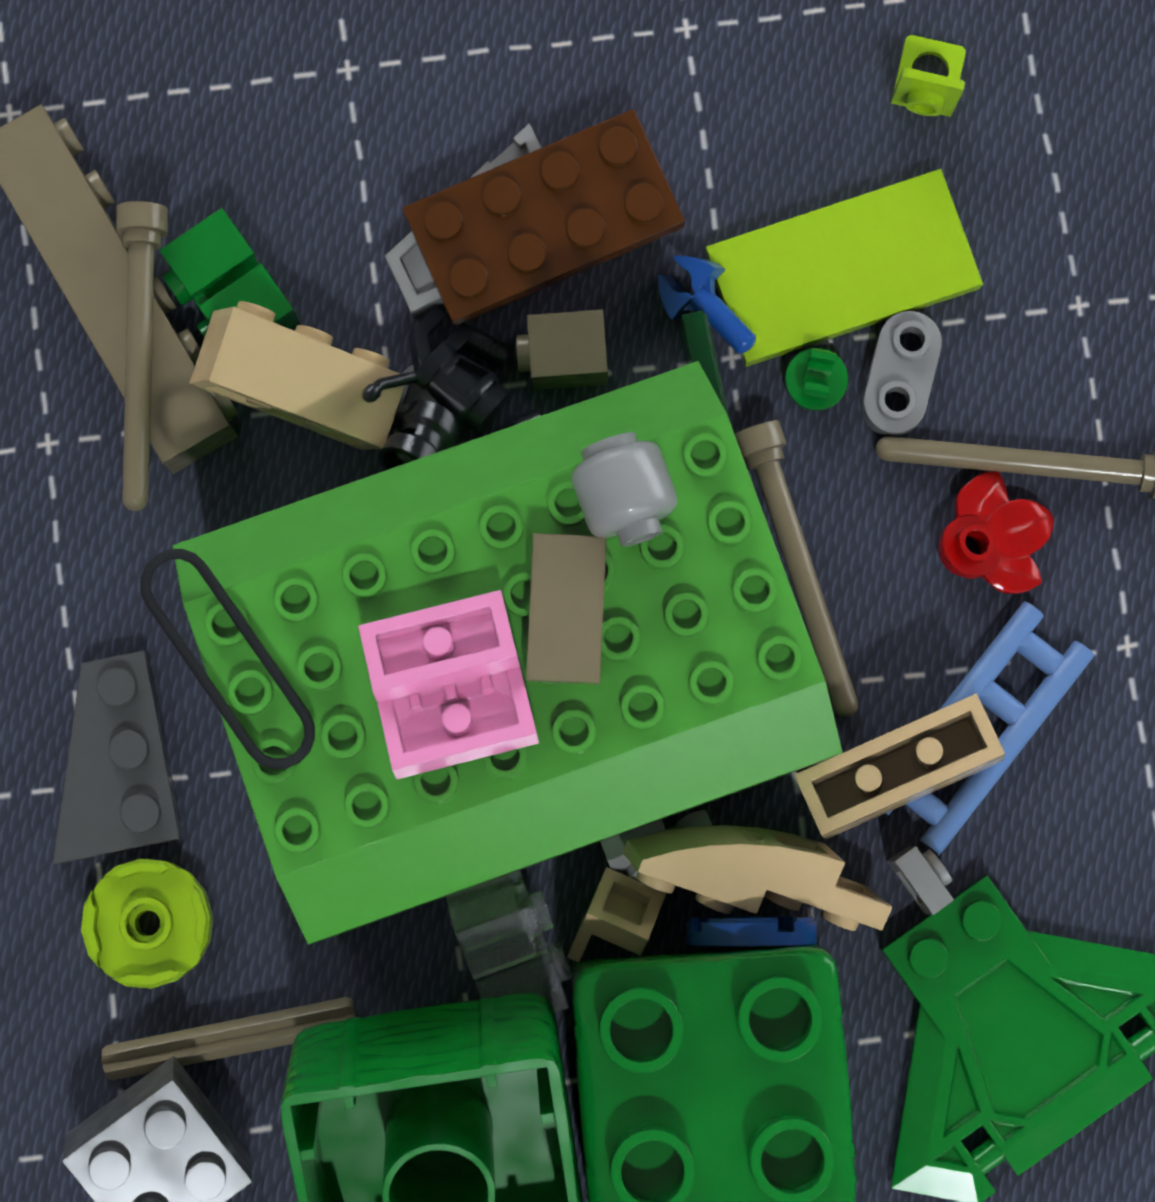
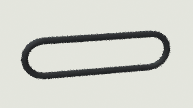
[140,549,315,769]

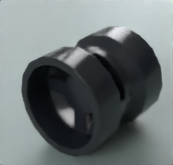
[379,400,465,470]

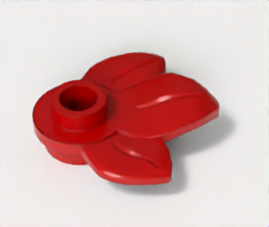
[939,471,1054,594]

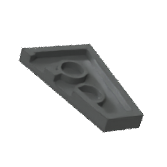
[53,650,184,865]

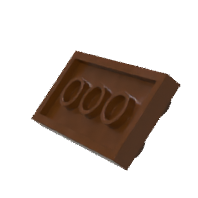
[402,108,685,327]

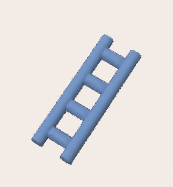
[885,601,1095,856]

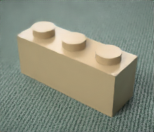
[189,301,405,450]
[794,693,1005,840]

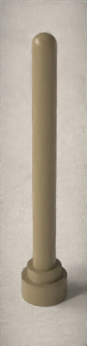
[116,201,168,511]
[735,420,858,718]
[875,436,1155,499]

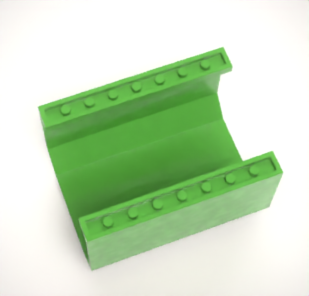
[172,361,843,944]

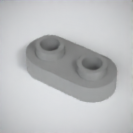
[861,311,942,437]

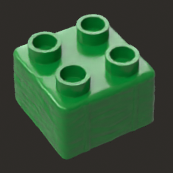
[571,944,857,1202]
[281,993,584,1202]

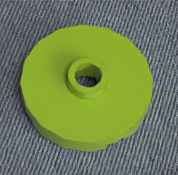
[81,859,214,989]

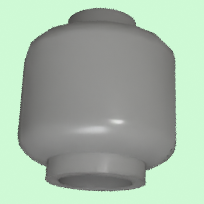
[571,432,677,547]

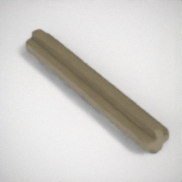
[101,997,357,1080]

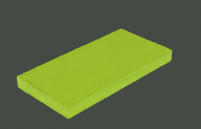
[704,169,983,367]

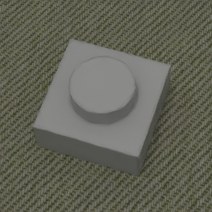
[886,846,954,915]

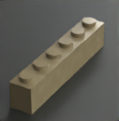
[0,104,239,474]

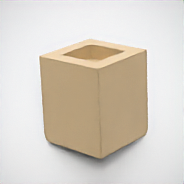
[567,867,666,963]

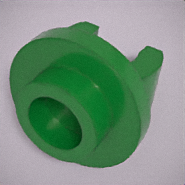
[785,348,848,411]

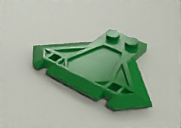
[880,875,1155,1202]

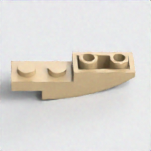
[622,825,892,931]

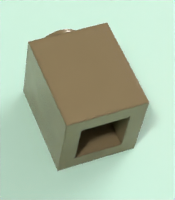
[516,309,608,390]

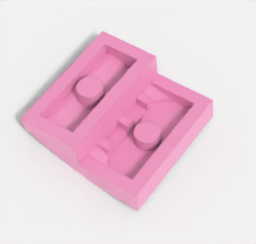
[358,590,539,780]

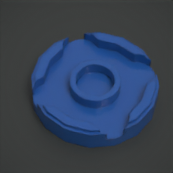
[686,916,817,946]

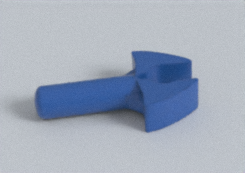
[657,256,756,354]

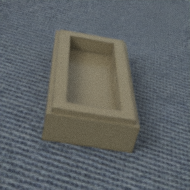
[526,533,607,685]

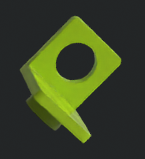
[891,35,966,117]

